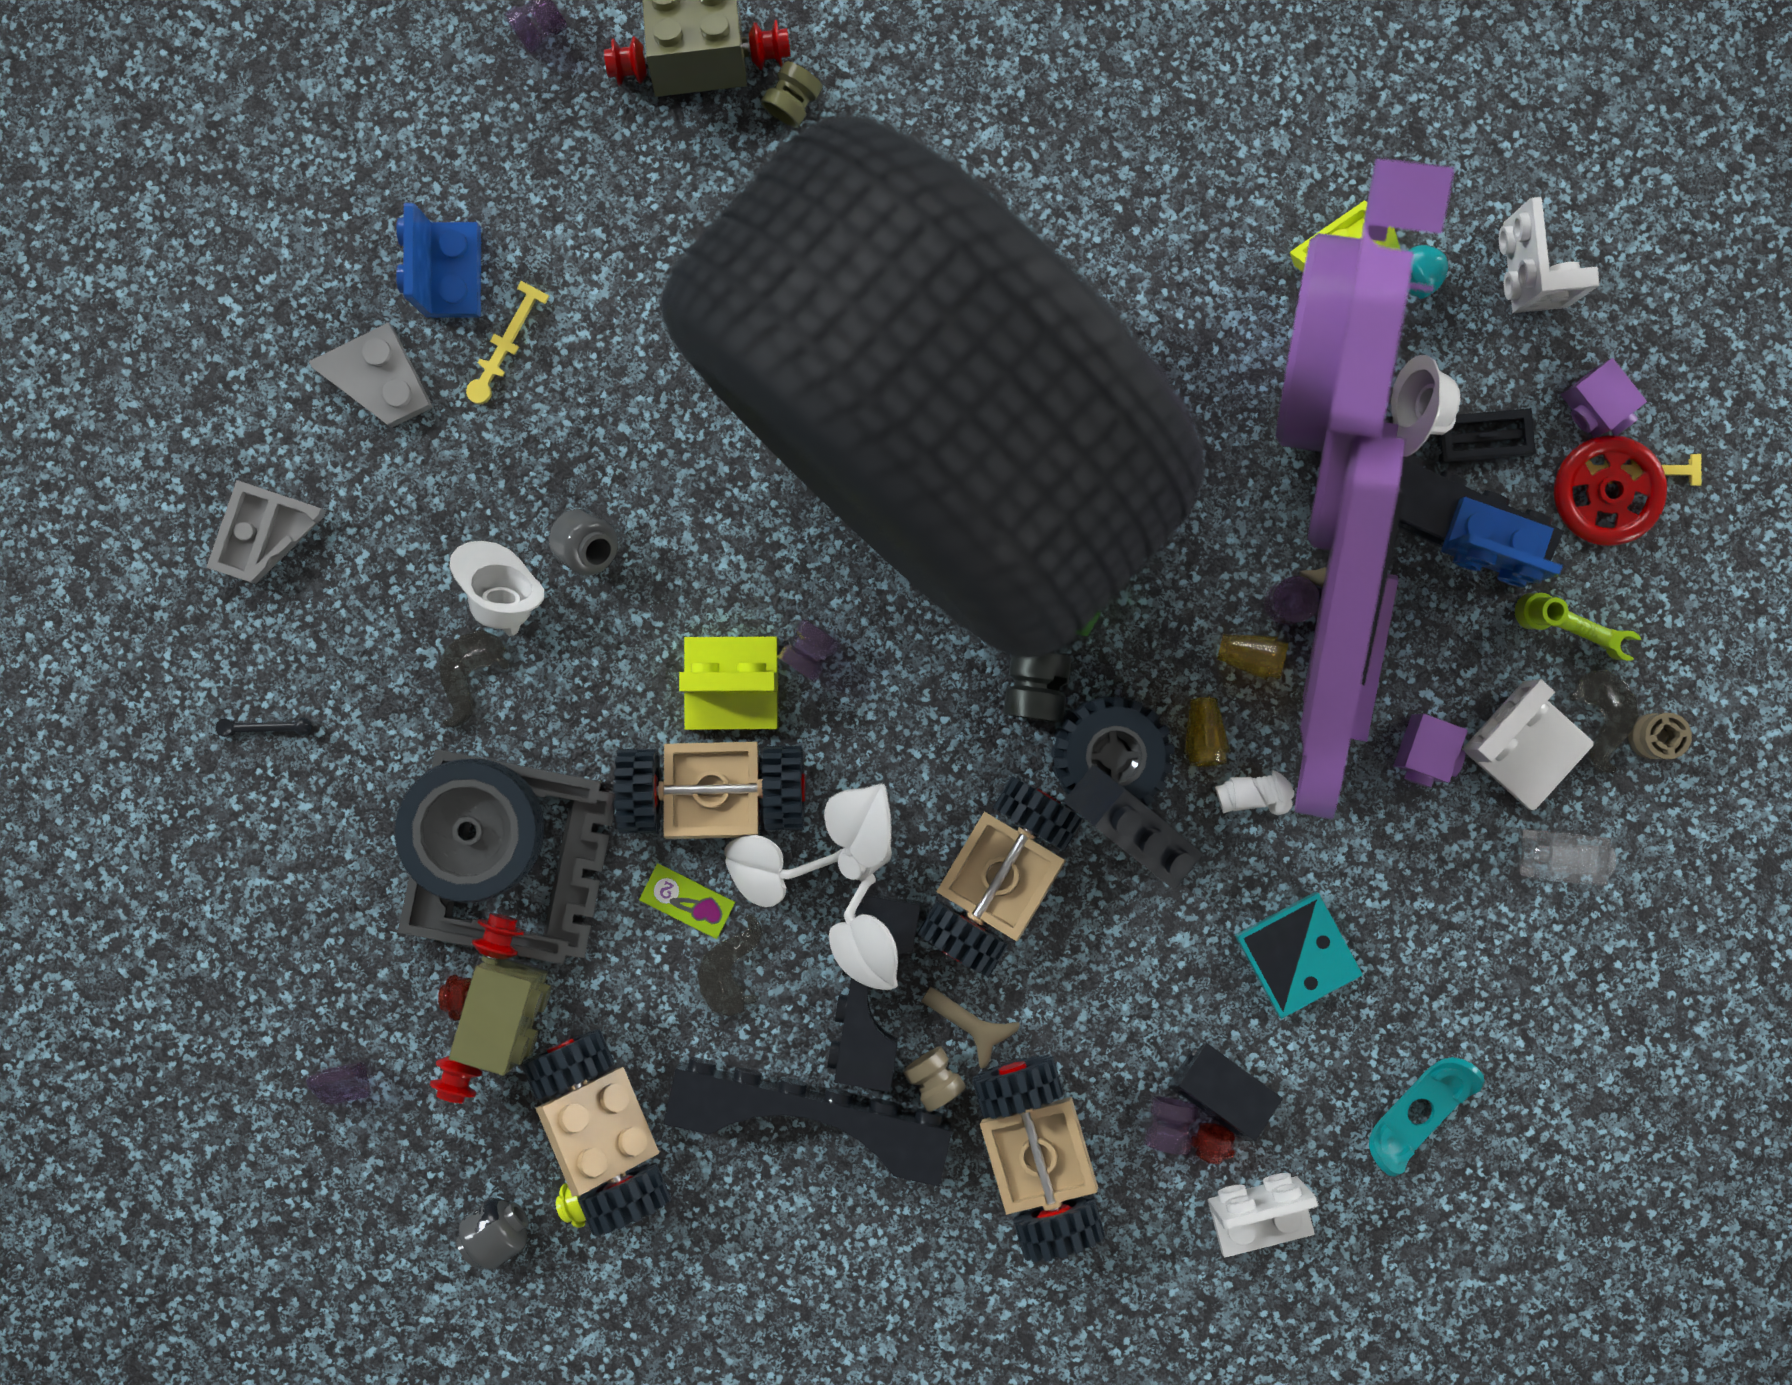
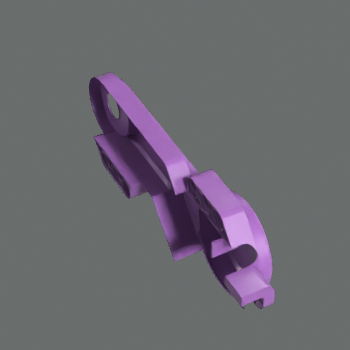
[1275,159,1454,819]

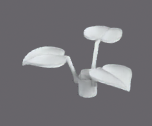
[724,784,898,990]

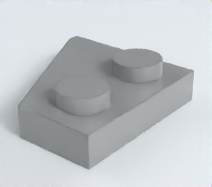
[309,322,433,428]
[206,480,326,584]

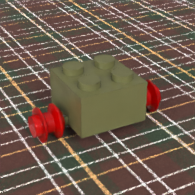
[604,0,791,97]
[430,913,551,1103]

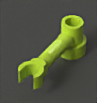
[1515,593,1642,661]

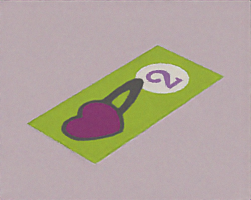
[639,863,735,939]

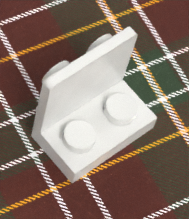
[1499,197,1599,313]
[1462,679,1593,810]
[1208,1173,1318,1258]

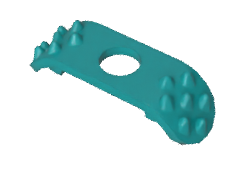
[1369,1057,1485,1177]

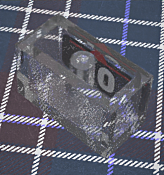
[1520,829,1616,886]

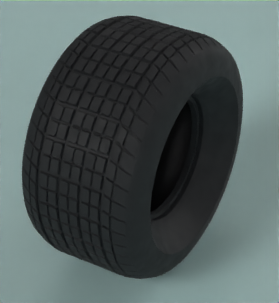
[660,114,1206,658]

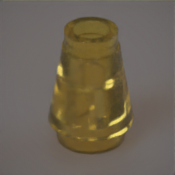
[1217,633,1289,681]
[1184,697,1231,767]

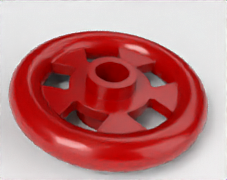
[1554,435,1667,546]

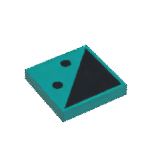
[1234,892,1363,1019]

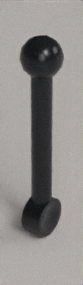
[215,717,312,737]

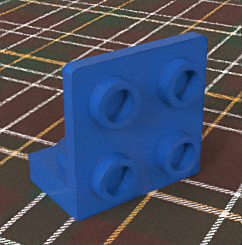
[396,203,481,318]
[1441,497,1562,587]

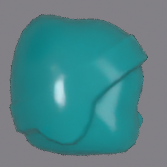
[1407,245,1448,299]

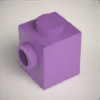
[1560,358,1647,438]
[1393,714,1468,788]

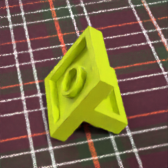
[679,637,778,730]

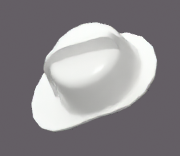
[1391,355,1460,457]
[449,541,544,636]

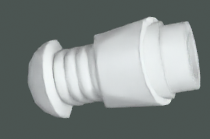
[1215,770,1294,815]

